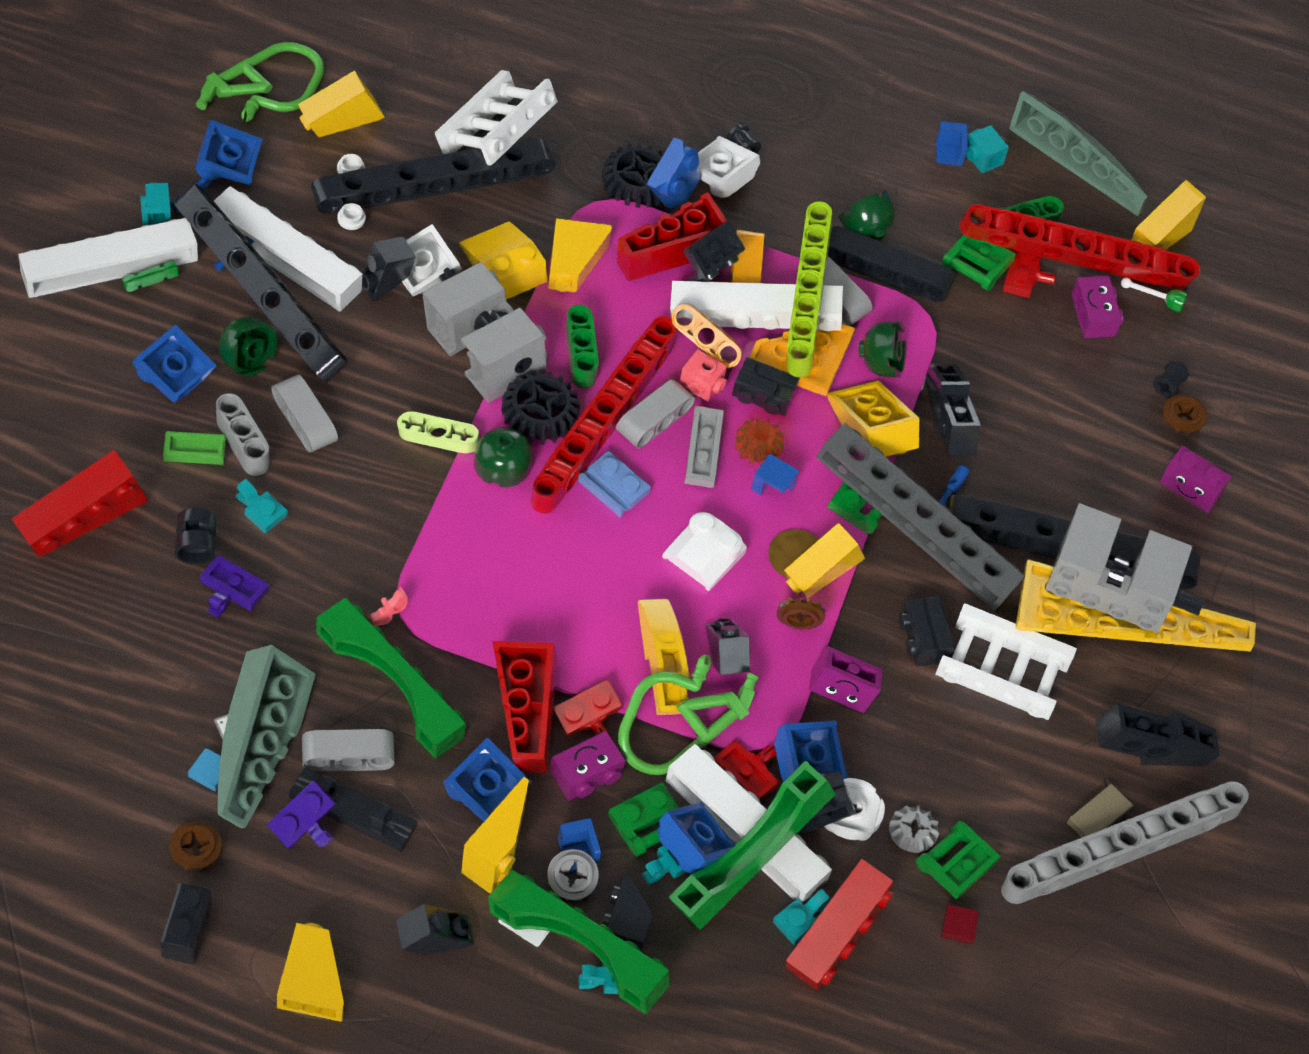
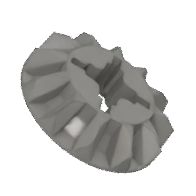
[889,805,939,853]
[547,849,599,901]

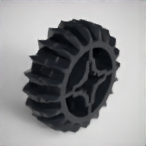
[601,143,663,208]
[501,370,580,445]

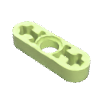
[397,411,480,453]

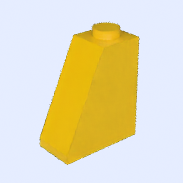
[298,71,384,137]
[1131,180,1206,249]
[548,219,612,292]
[784,523,865,598]
[277,923,344,1022]

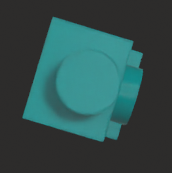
[140,183,171,226]

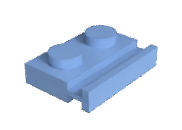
[578,451,651,518]

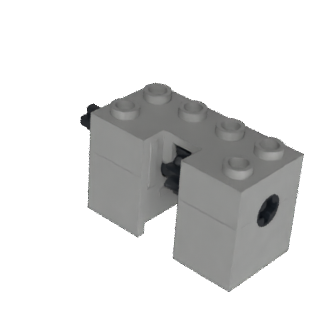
[422,262,548,403]
[1045,503,1204,633]

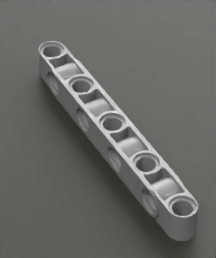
[1001,781,1249,904]

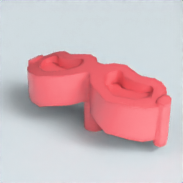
[367,587,408,626]

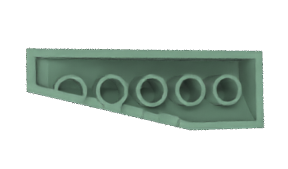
[1009,91,1148,216]
[218,645,316,829]

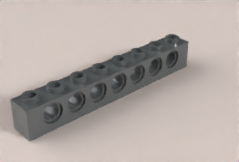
[816,423,1025,611]

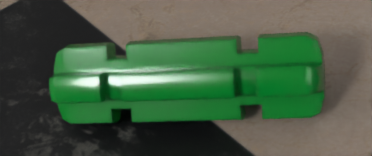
[122,260,179,292]

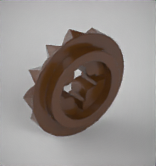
[1162,394,1208,435]
[777,597,825,630]
[169,822,222,871]

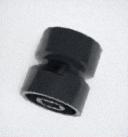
[175,508,217,565]

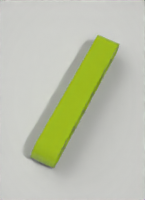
[787,201,832,377]

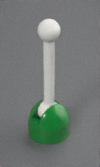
[1121,277,1188,313]

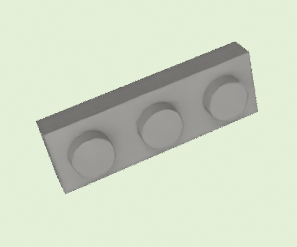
[684,406,724,488]

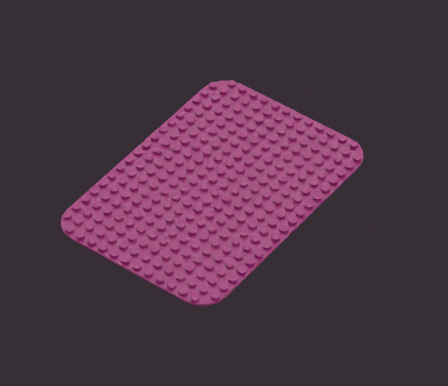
[397,199,937,753]

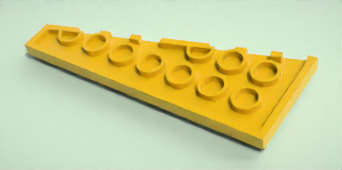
[1015,560,1256,652]

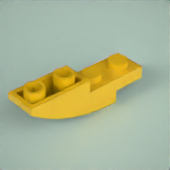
[638,599,689,715]

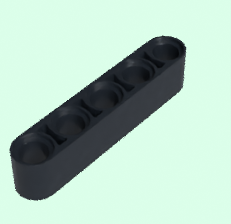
[828,226,955,302]

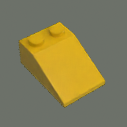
[459,221,547,300]
[827,381,919,457]
[461,777,529,894]

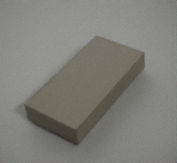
[1067,784,1133,838]

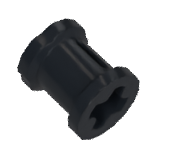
[727,123,761,154]
[1153,361,1189,398]

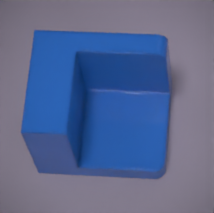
[936,121,967,166]
[751,454,800,495]
[557,818,601,872]

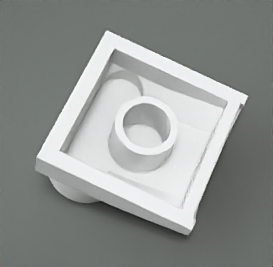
[698,136,760,198]
[402,224,462,296]
[662,512,747,591]

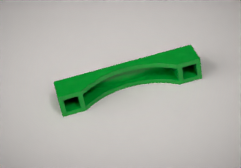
[316,598,466,759]
[669,761,836,930]
[488,870,669,1014]

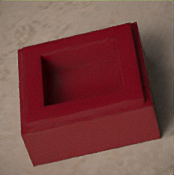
[941,904,979,944]

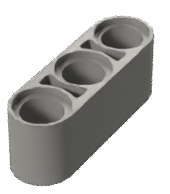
[824,257,873,326]
[271,374,338,453]
[616,379,695,449]
[216,393,270,476]
[302,729,395,772]

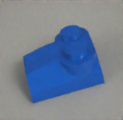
[195,120,263,185]
[646,137,701,210]
[132,324,217,403]
[774,721,849,782]
[442,737,532,822]
[657,802,735,874]

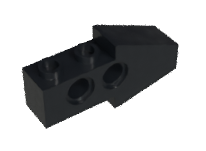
[926,364,981,457]
[1096,704,1220,766]

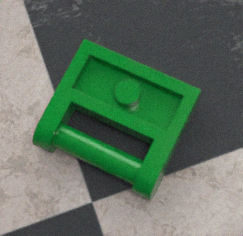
[942,235,1016,292]
[827,474,900,534]
[608,783,679,857]
[916,821,1001,900]

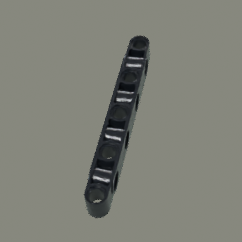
[311,139,556,214]
[174,183,348,383]
[946,494,1200,589]

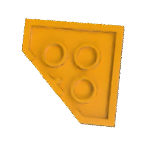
[749,324,855,396]

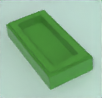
[163,431,226,465]

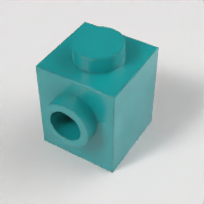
[966,125,1009,174]

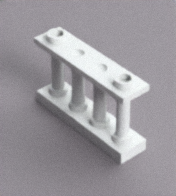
[435,70,558,165]
[935,603,1077,720]

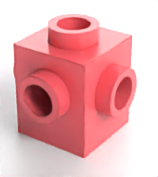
[679,349,727,401]

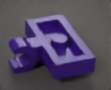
[200,555,269,618]
[267,780,337,848]

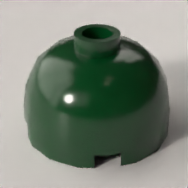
[838,191,895,240]
[218,317,277,377]
[859,321,906,378]
[474,427,533,488]

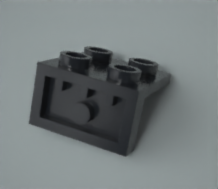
[680,221,746,282]

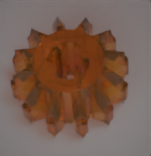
[735,416,785,465]

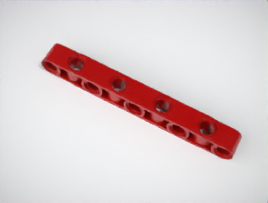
[959,204,1200,289]
[531,316,677,513]

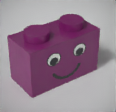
[1071,276,1123,338]
[1160,446,1232,513]
[809,646,883,713]
[550,731,625,801]

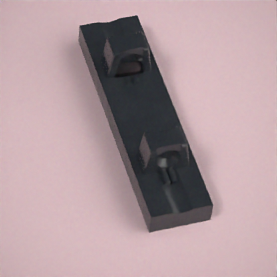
[289,767,417,852]

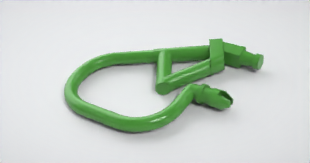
[196,42,325,122]
[618,654,759,775]

